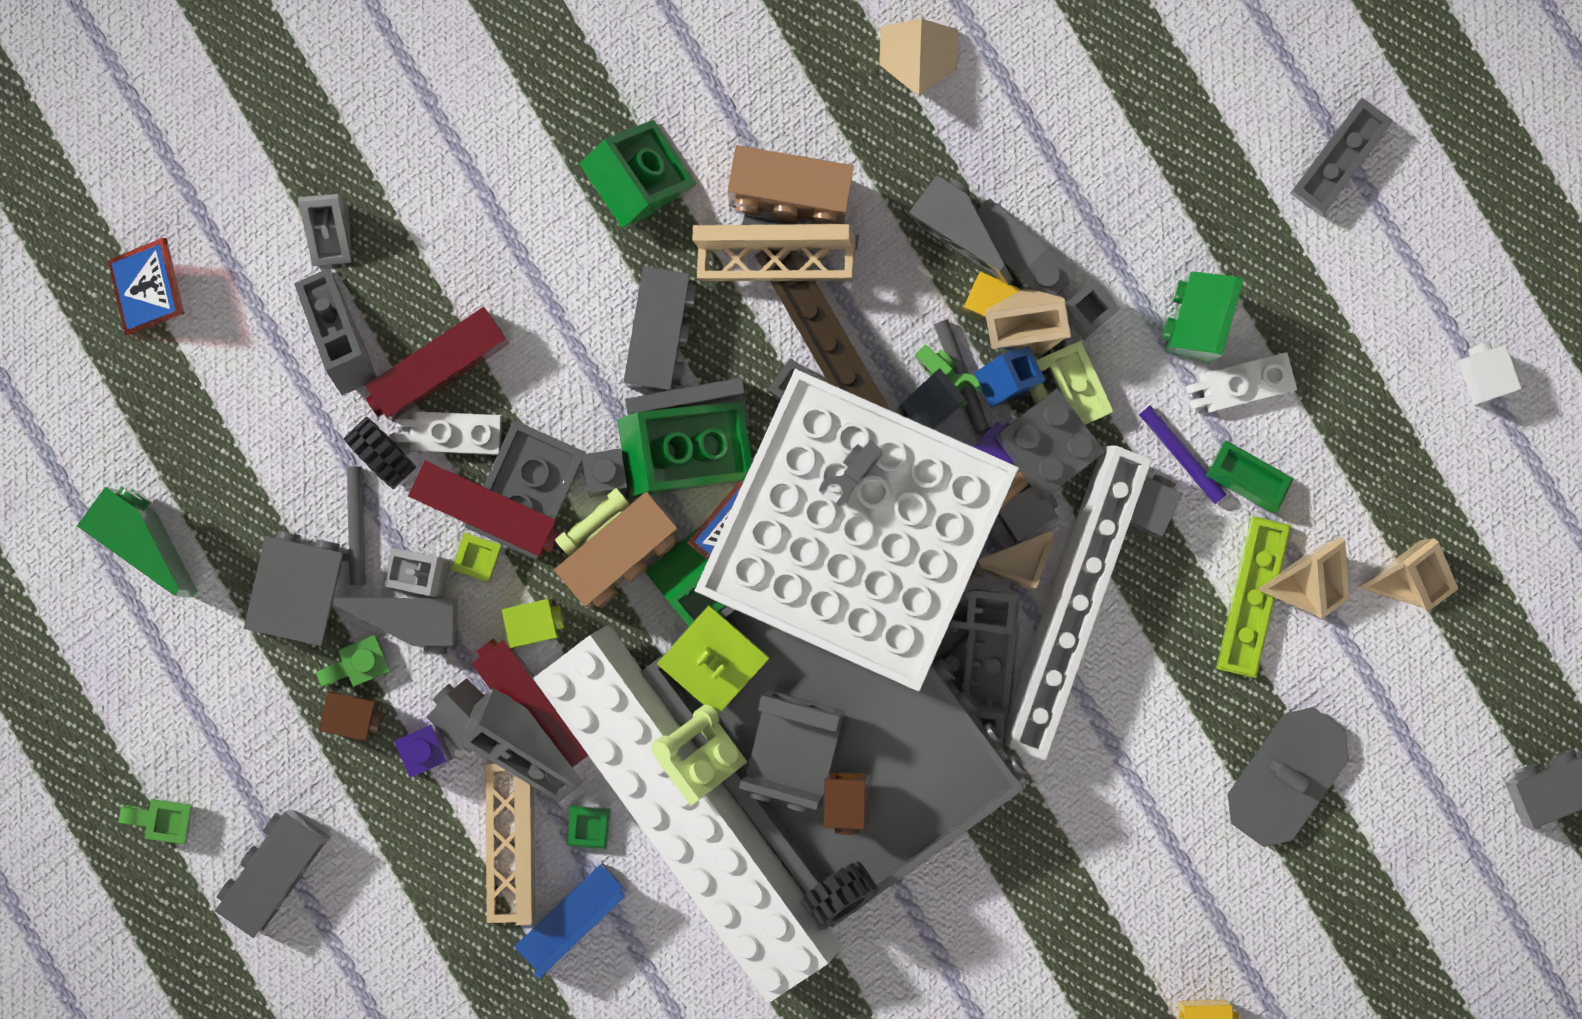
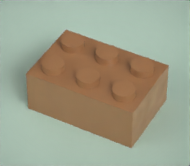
[727,145,854,224]
[554,492,680,609]

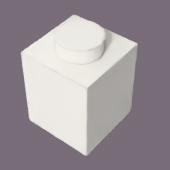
[1458,341,1521,405]

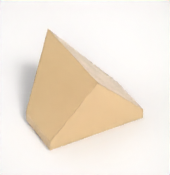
[879,19,958,96]
[985,288,1071,358]
[978,531,1054,590]
[1257,537,1350,619]
[1359,538,1458,612]

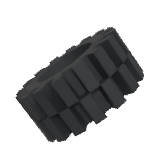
[343,416,416,489]
[800,861,879,931]

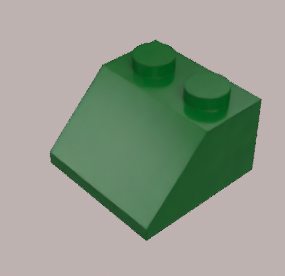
[579,120,697,229]
[1161,271,1244,364]

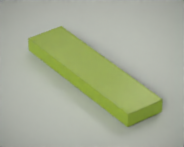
[1216,516,1292,678]

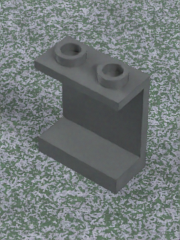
[244,531,349,646]
[739,690,846,812]

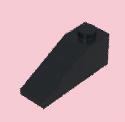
[897,368,966,430]

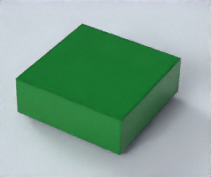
[567,805,611,849]

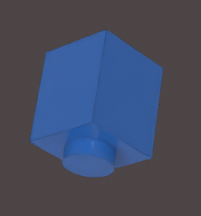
[974,346,1046,408]

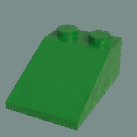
[617,401,752,497]
[77,486,197,598]

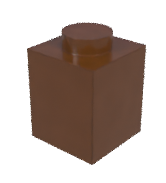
[319,691,384,741]
[824,772,870,835]

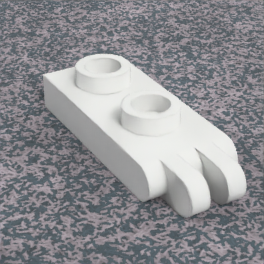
[1186,352,1297,413]
[394,412,502,455]

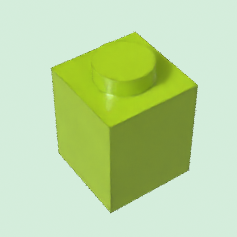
[501,599,565,648]

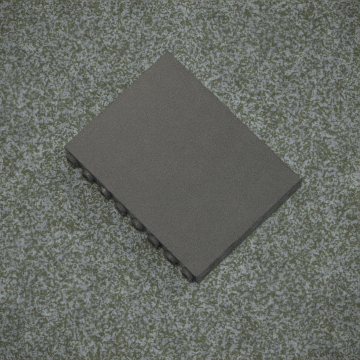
[641,606,1027,928]

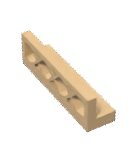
[692,224,856,281]
[485,763,535,925]

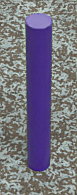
[1138,405,1227,504]

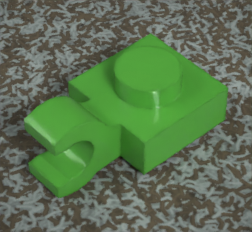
[915,344,982,407]
[316,635,391,687]
[118,798,193,844]

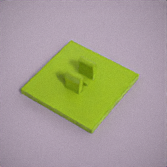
[657,604,770,715]

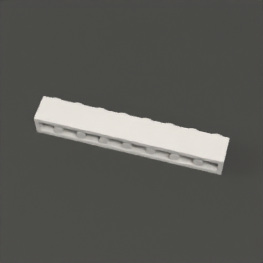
[1003,446,1152,760]

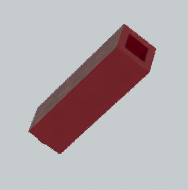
[365,307,510,422]
[408,460,561,558]
[471,638,589,768]

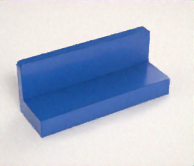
[514,863,629,979]

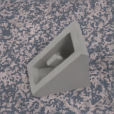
[298,194,352,266]
[383,548,451,598]

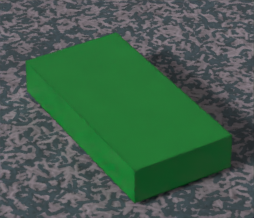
[1206,440,1294,514]

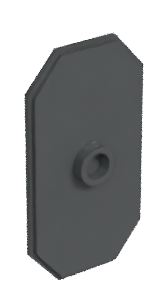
[1227,707,1349,847]

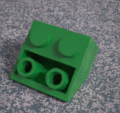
[645,522,726,627]

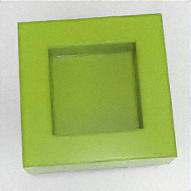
[451,532,503,583]

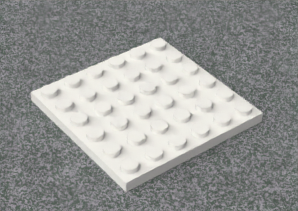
[695,369,1019,692]

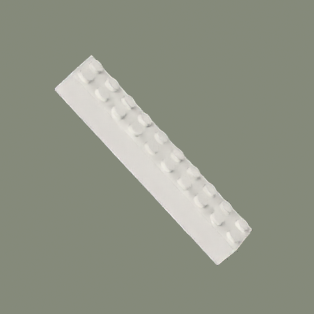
[533,624,843,1003]

